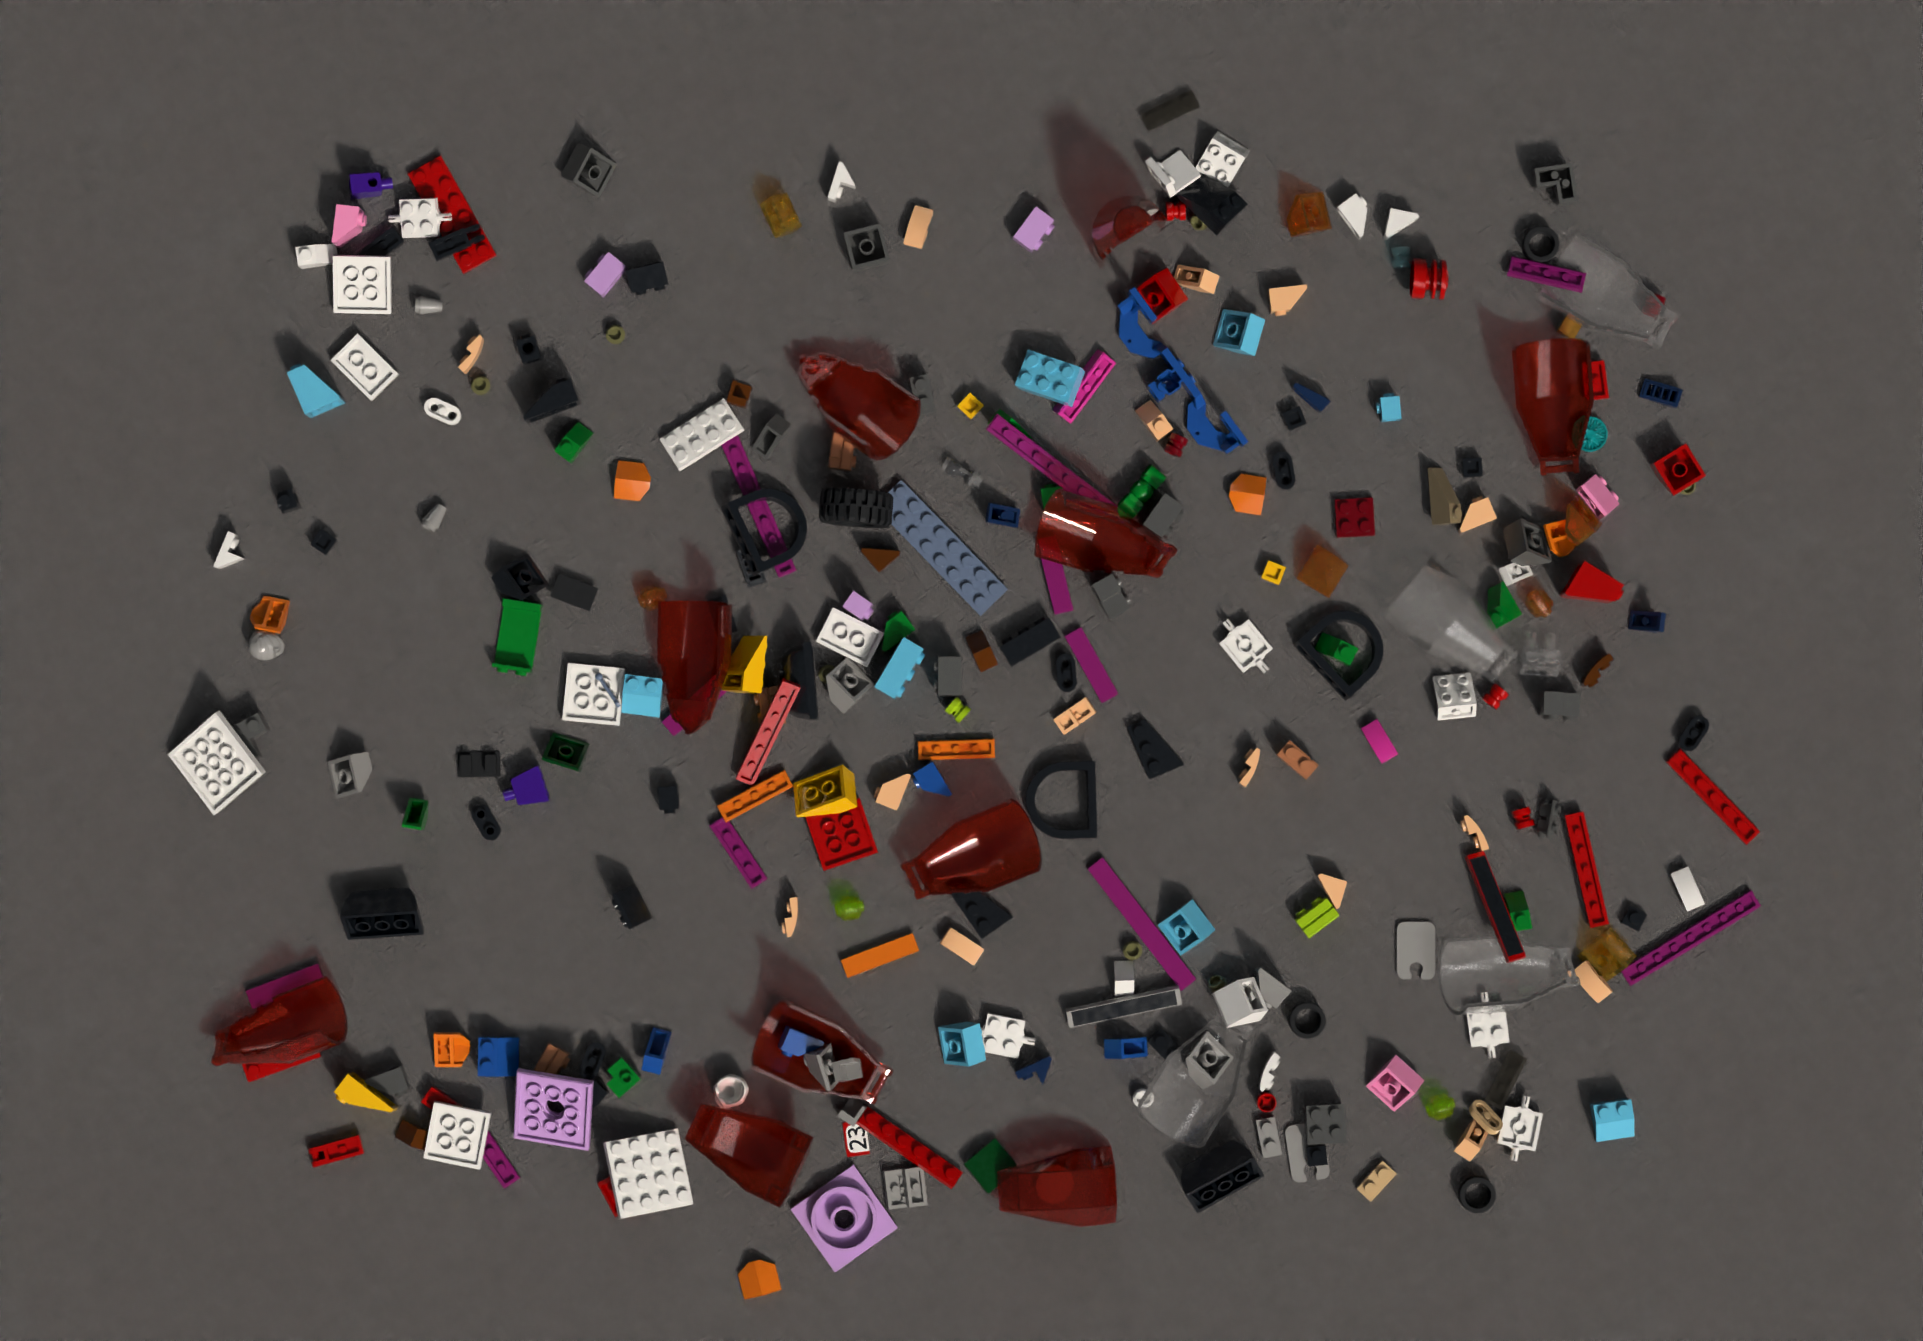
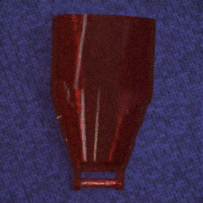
[1512,338,1594,476]
[1034,488,1178,578]
[900,799,1042,900]
[211,976,348,1066]
[751,998,894,1104]

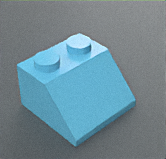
[1213,309,1265,356]
[621,674,665,718]
[1158,899,1215,956]
[938,1022,986,1067]
[1590,1098,1634,1142]

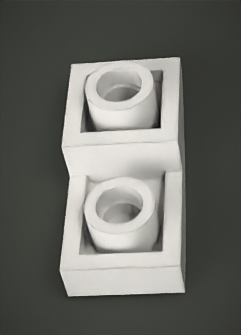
[1671,867,1705,912]
[1258,1051,1280,1092]

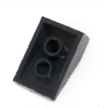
[1176,173,1248,236]
[523,377,582,424]

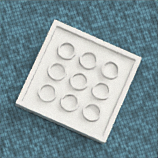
[168,710,266,815]
[603,1128,693,1219]

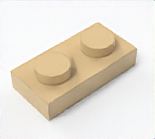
[1356,1160,1397,1202]

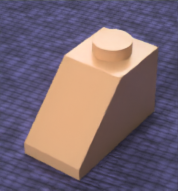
[1174,265,1219,294]
[1267,284,1307,316]
[1135,400,1173,442]
[1458,496,1497,534]
[874,773,911,811]
[1454,1118,1488,1161]

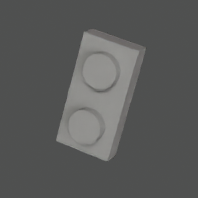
[1255,1116,1282,1158]

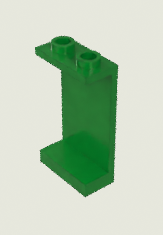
[492,598,543,676]

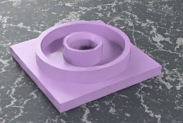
[514,1068,594,1151]
[791,1164,898,1272]

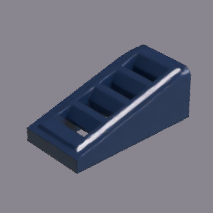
[1639,379,1683,409]
[1292,383,1331,413]

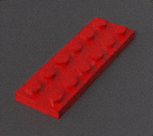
[408,156,497,274]

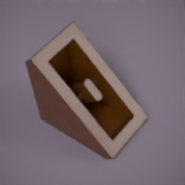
[861,548,900,573]
[965,630,998,672]
[395,1120,429,1151]

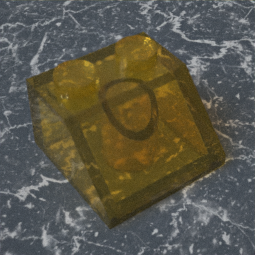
[1577,927,1637,982]

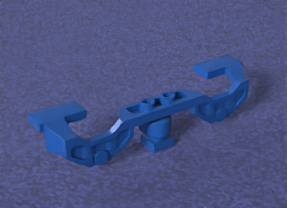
[1117,287,1249,454]

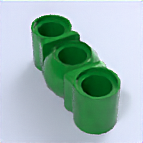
[1117,464,1166,519]

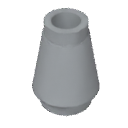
[415,296,442,315]
[421,503,447,533]

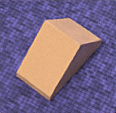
[1316,873,1347,909]

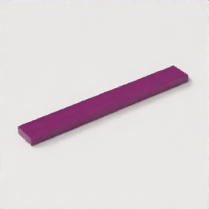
[985,414,1117,521]
[721,435,797,578]
[1088,857,1196,991]
[1620,890,1761,986]

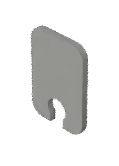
[1396,922,1435,979]
[1285,1123,1330,1183]

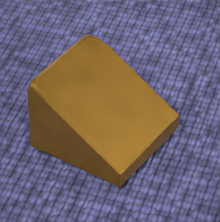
[1556,314,1583,341]

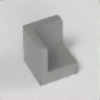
[832,1058,863,1082]
[837,1097,867,1127]

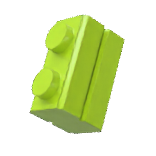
[1294,896,1340,939]

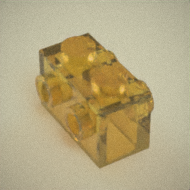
[760,192,802,239]

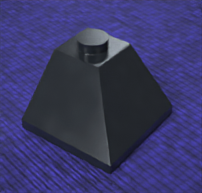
[491,554,549,600]

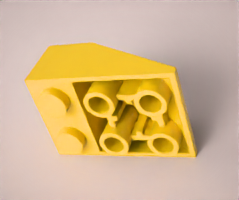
[721,636,767,693]

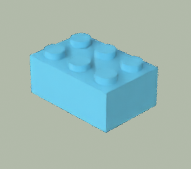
[1015,350,1085,407]
[875,637,925,700]

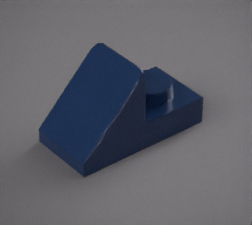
[985,503,1020,528]
[1628,610,1666,633]
[1015,1055,1052,1085]

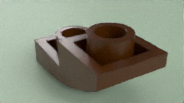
[1581,653,1614,688]

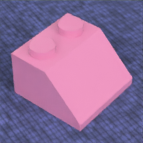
[332,204,367,248]
[1576,474,1620,519]
[1366,1055,1425,1112]

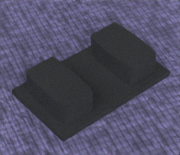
[550,574,599,612]
[458,752,500,777]

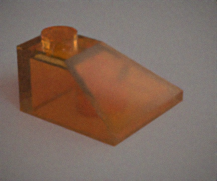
[1287,192,1332,237]
[1565,495,1602,546]
[1296,544,1349,598]

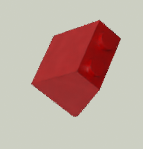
[1559,561,1624,603]

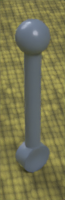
[595,673,621,707]

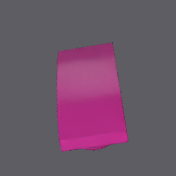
[1361,719,1398,764]

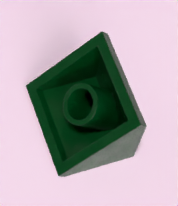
[542,732,589,772]

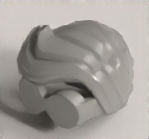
[248,630,284,660]

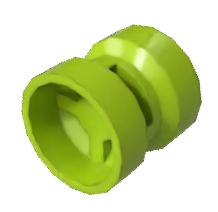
[945,697,971,723]

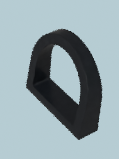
[721,489,807,577]
[1294,611,1384,701]
[1025,761,1097,839]

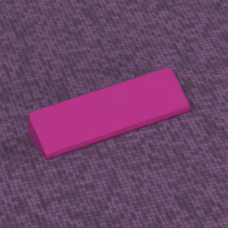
[1053,350,1116,424]

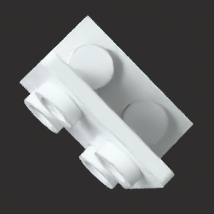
[1195,131,1250,187]
[1145,150,1201,198]
[1433,672,1477,721]

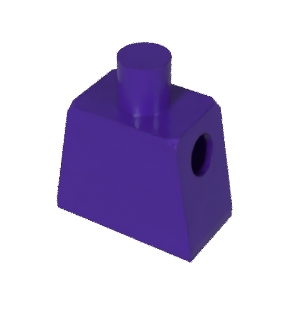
[349,172,393,200]
[502,766,551,805]

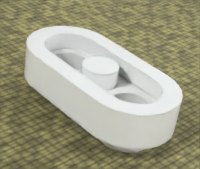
[424,398,462,425]

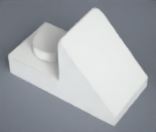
[828,161,856,202]
[213,531,244,569]
[1499,563,1533,586]

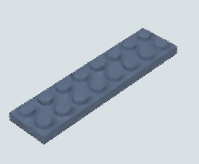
[888,480,1008,616]

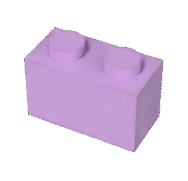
[1013,207,1055,253]
[584,252,627,298]
[842,591,874,621]

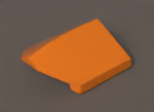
[614,460,651,501]
[1229,474,1267,516]
[1543,517,1581,557]
[250,596,290,634]
[434,1032,470,1067]
[738,1259,782,1300]

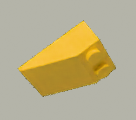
[793,764,857,817]
[334,1072,398,1112]

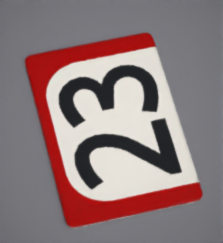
[843,1121,870,1157]

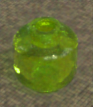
[835,894,864,921]
[1425,1093,1455,1121]

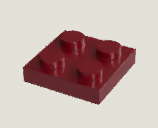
[1334,497,1375,538]

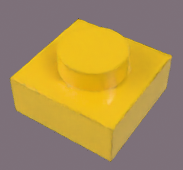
[957,393,984,420]
[1261,560,1286,585]

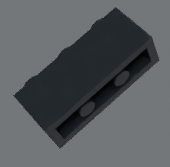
[999,617,1061,667]

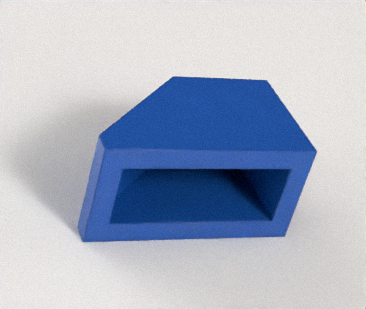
[912,762,952,797]
[777,1025,825,1057]
[642,1027,672,1075]
[1104,1037,1148,1059]

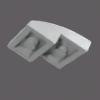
[882,1167,928,1210]

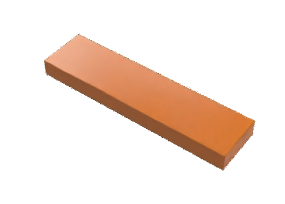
[918,739,995,760]
[717,770,793,823]
[841,933,919,978]

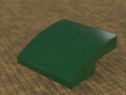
[963,1138,1019,1194]

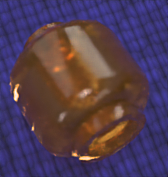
[637,584,667,611]
[1525,589,1554,618]

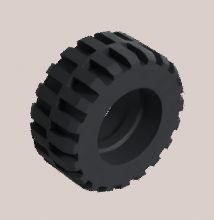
[819,488,894,528]

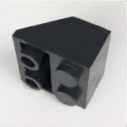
[611,884,653,929]

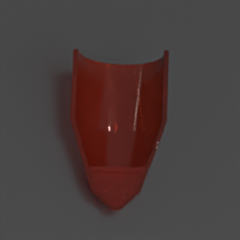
[1090,196,1167,268]
[798,352,921,461]
[657,600,732,735]

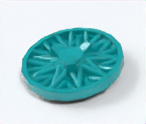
[1572,416,1608,452]

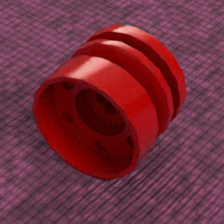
[1410,258,1448,300]

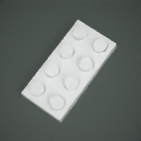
[660,398,745,471]

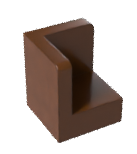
[726,380,752,409]

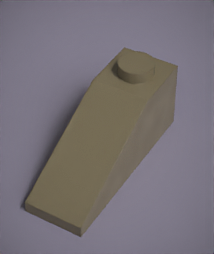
[1428,468,1462,525]

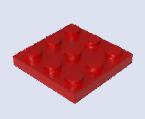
[805,798,878,871]

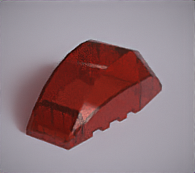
[685,1104,814,1208]
[997,1145,1117,1227]

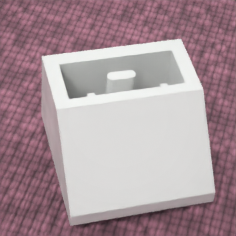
[1212,977,1268,1028]

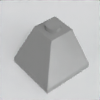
[826,658,874,714]
[328,752,372,799]
[1256,967,1291,1009]
[1186,1031,1234,1089]
[804,1043,839,1091]

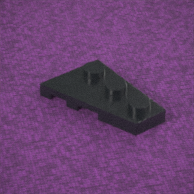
[1127,719,1184,780]
[949,881,1013,939]

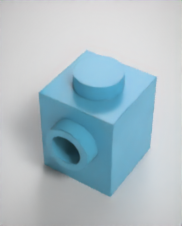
[1376,393,1402,422]

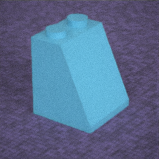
[287,364,346,418]

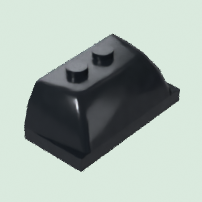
[779,642,819,721]
[340,888,424,940]
[1181,1140,1264,1213]

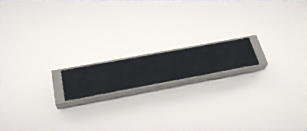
[1065,985,1182,1028]

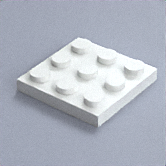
[333,255,392,314]
[562,663,626,726]
[423,1101,492,1170]

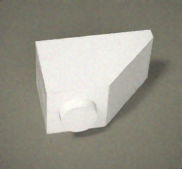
[1336,194,1367,240]
[295,244,338,269]

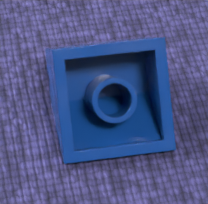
[478,1037,520,1077]

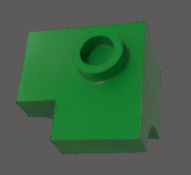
[607,1057,642,1098]

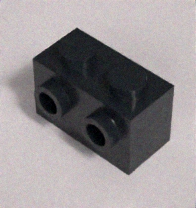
[626,261,668,296]

